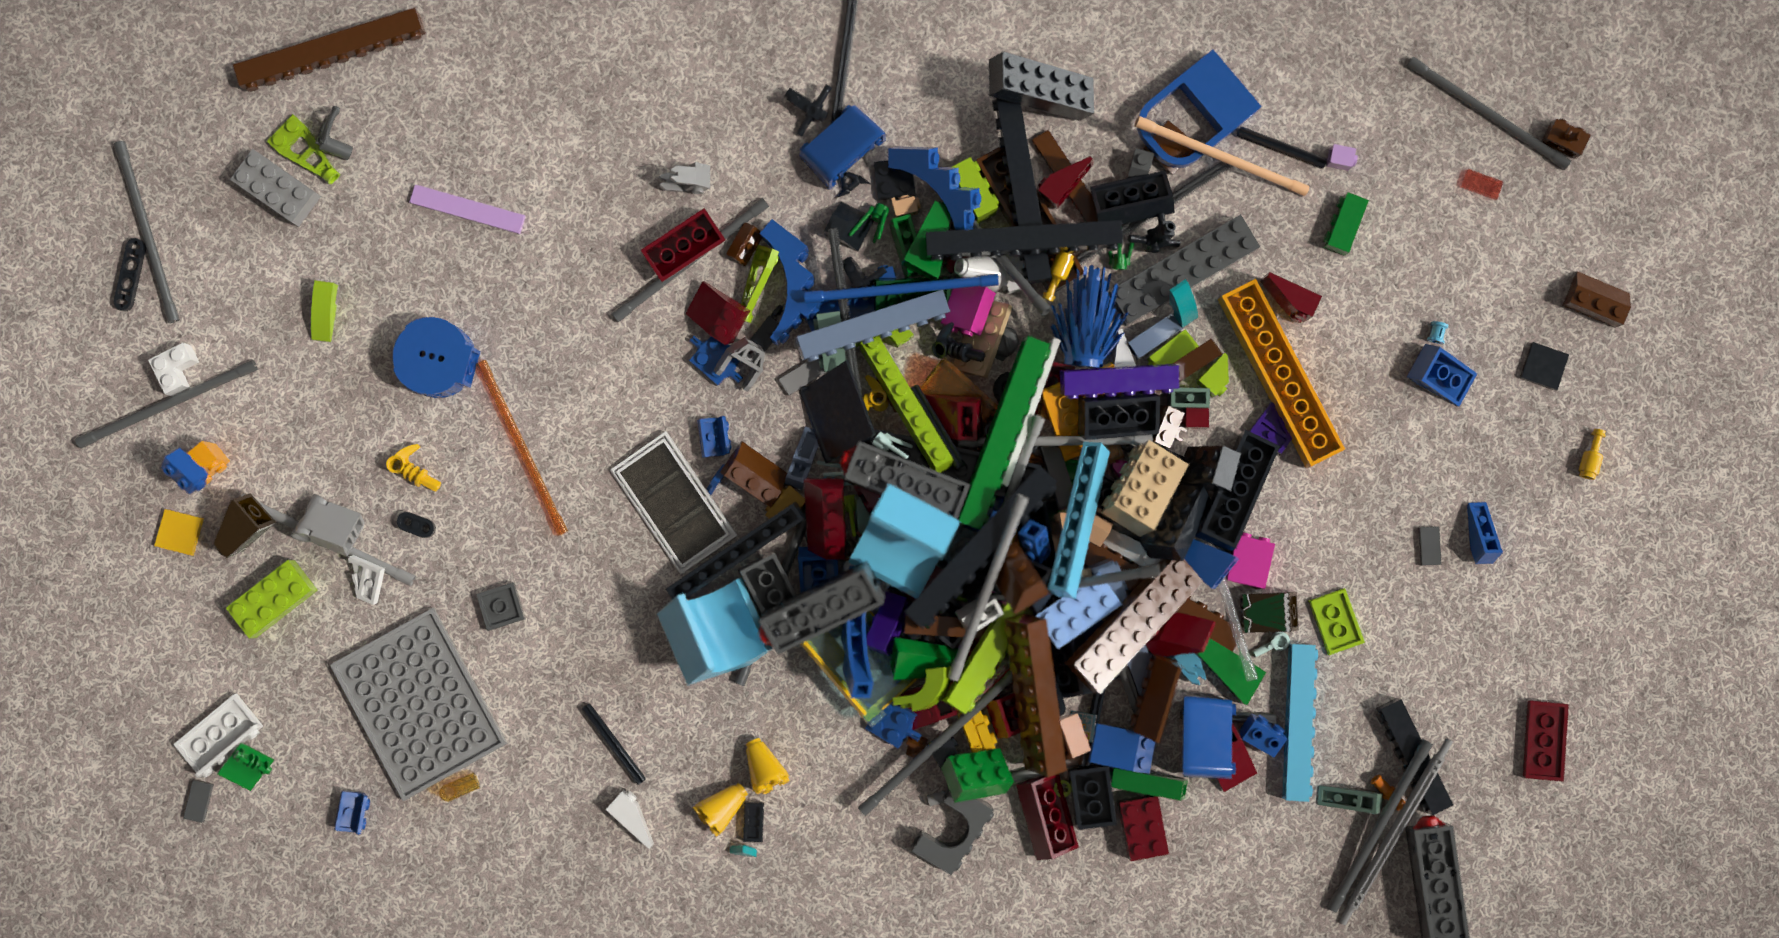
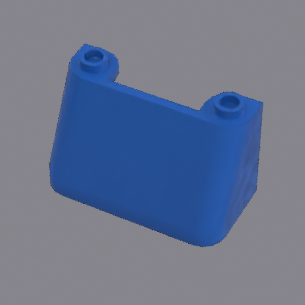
[799,105,886,190]
[1183,696,1236,779]

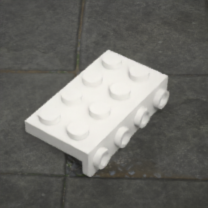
[173,694,263,778]

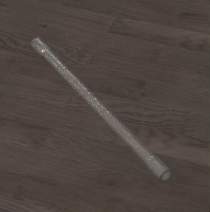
[1204,540,1258,682]

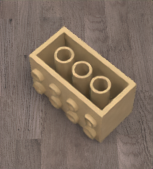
[1101,440,1189,537]

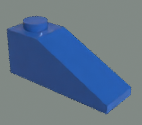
[1467,502,1503,564]

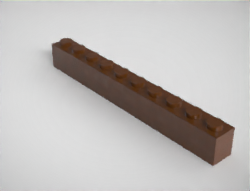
[233,8,426,92]
[1084,541,1244,652]

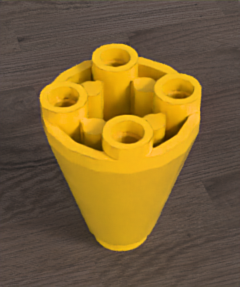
[746,738,790,795]
[692,783,748,837]

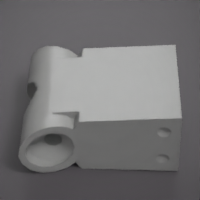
[291,494,365,557]

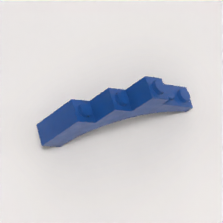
[888,146,981,230]
[760,219,820,346]
[841,566,873,698]

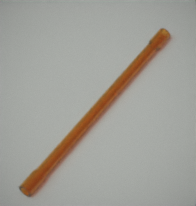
[476,360,568,536]

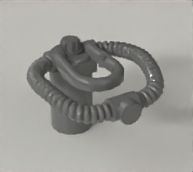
[315,106,353,160]

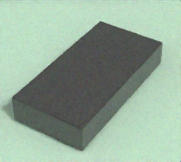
[1418,527,1442,566]
[183,780,214,823]

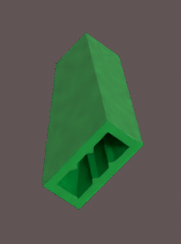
[901,201,951,281]
[889,638,965,680]
[1196,638,1267,705]
[1110,768,1188,801]

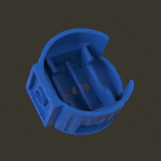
[393,317,481,398]

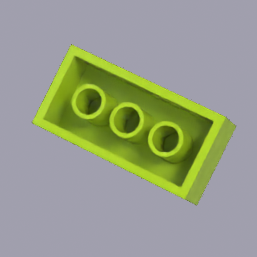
[226,560,318,639]

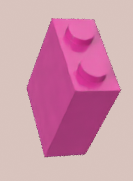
[941,286,996,337]
[1224,532,1275,589]

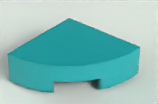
[729,845,757,857]

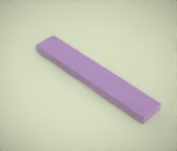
[410,185,525,234]

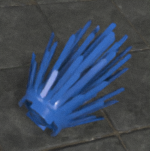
[1050,265,1129,368]

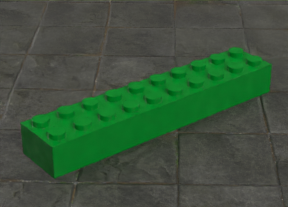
[957,336,1051,530]

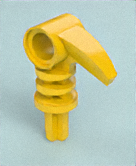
[862,375,889,412]
[386,444,441,492]

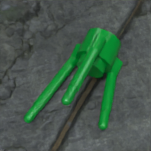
[849,203,890,244]
[1108,243,1134,270]

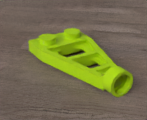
[267,114,340,184]
[741,245,779,323]

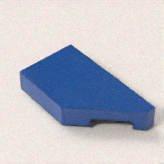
[706,464,725,496]

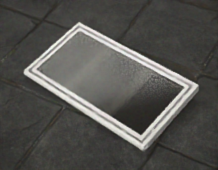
[610,431,738,575]

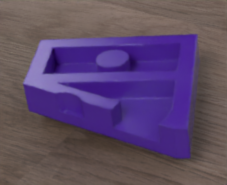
[1250,402,1292,455]

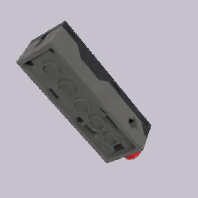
[840,442,970,519]
[758,561,886,655]
[1405,815,1470,938]

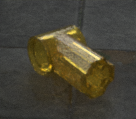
[439,772,481,802]

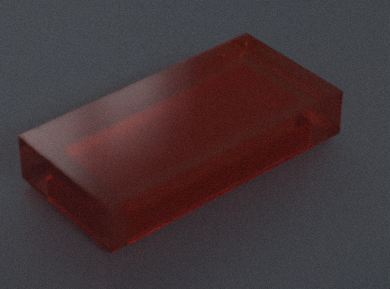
[1461,169,1504,200]

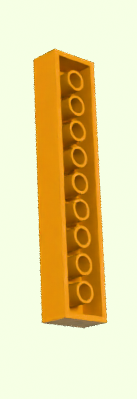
[1217,279,1345,468]

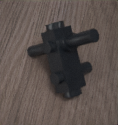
[784,84,832,136]
[1127,213,1181,253]
[837,257,887,301]

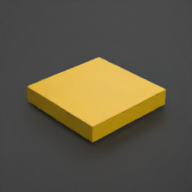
[154,509,204,556]

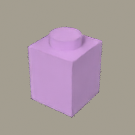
[1326,144,1358,171]

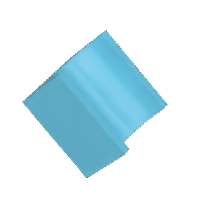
[848,484,960,598]
[657,578,773,686]

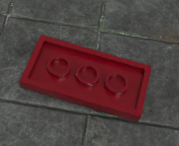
[1523,700,1569,782]

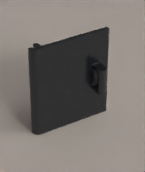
[799,360,876,464]

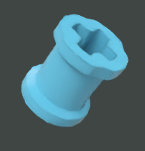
[1427,321,1449,344]

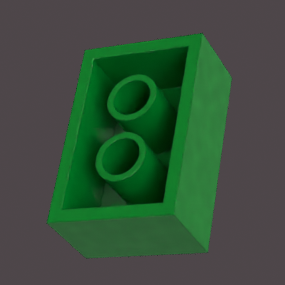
[941,748,1014,803]

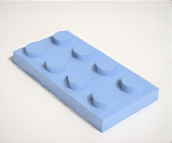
[1036,572,1122,649]

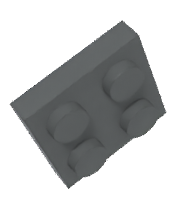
[476,582,526,631]

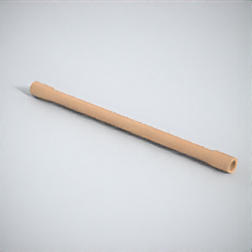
[1134,116,1309,196]

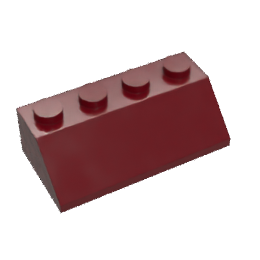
[641,208,726,282]
[804,479,847,559]
[1016,774,1079,860]

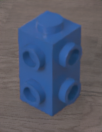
[161,448,208,494]
[1019,520,1051,564]

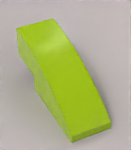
[311,280,338,342]

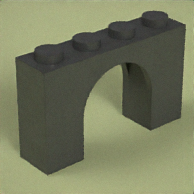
[911,787,994,875]

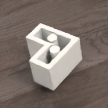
[148,343,199,396]

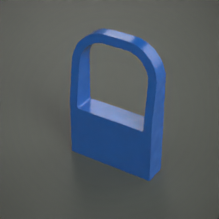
[1137,50,1262,168]

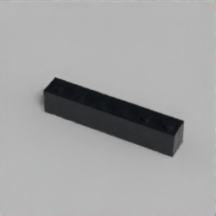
[1376,698,1454,815]

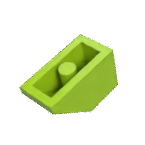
[1196,353,1229,398]

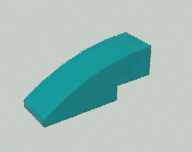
[1169,279,1198,328]

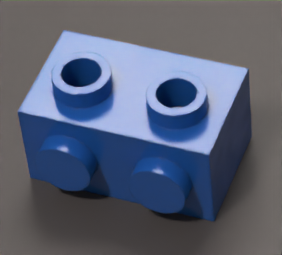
[1239,713,1287,757]

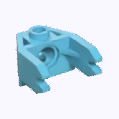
[1164,653,1206,685]

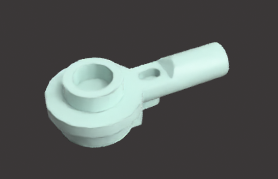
[1252,632,1290,657]

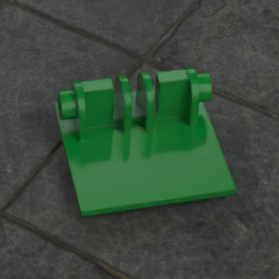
[217,742,274,791]

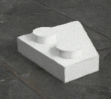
[348,555,385,605]

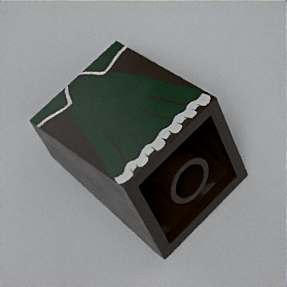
[213,493,276,559]
[1240,592,1299,633]

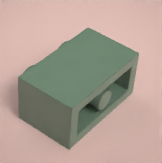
[1167,388,1210,410]

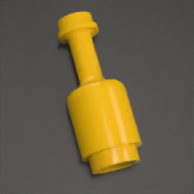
[1042,251,1074,302]
[1578,429,1606,480]

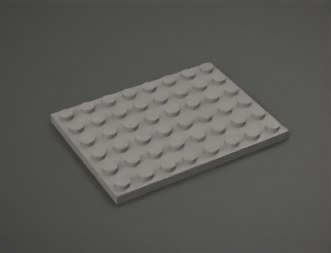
[330,608,508,801]

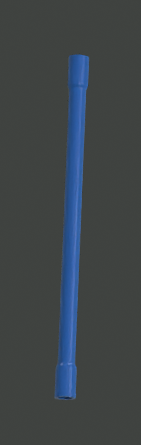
[804,274,999,303]

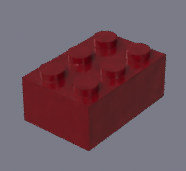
[1117,795,1169,862]

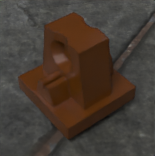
[906,736,928,758]

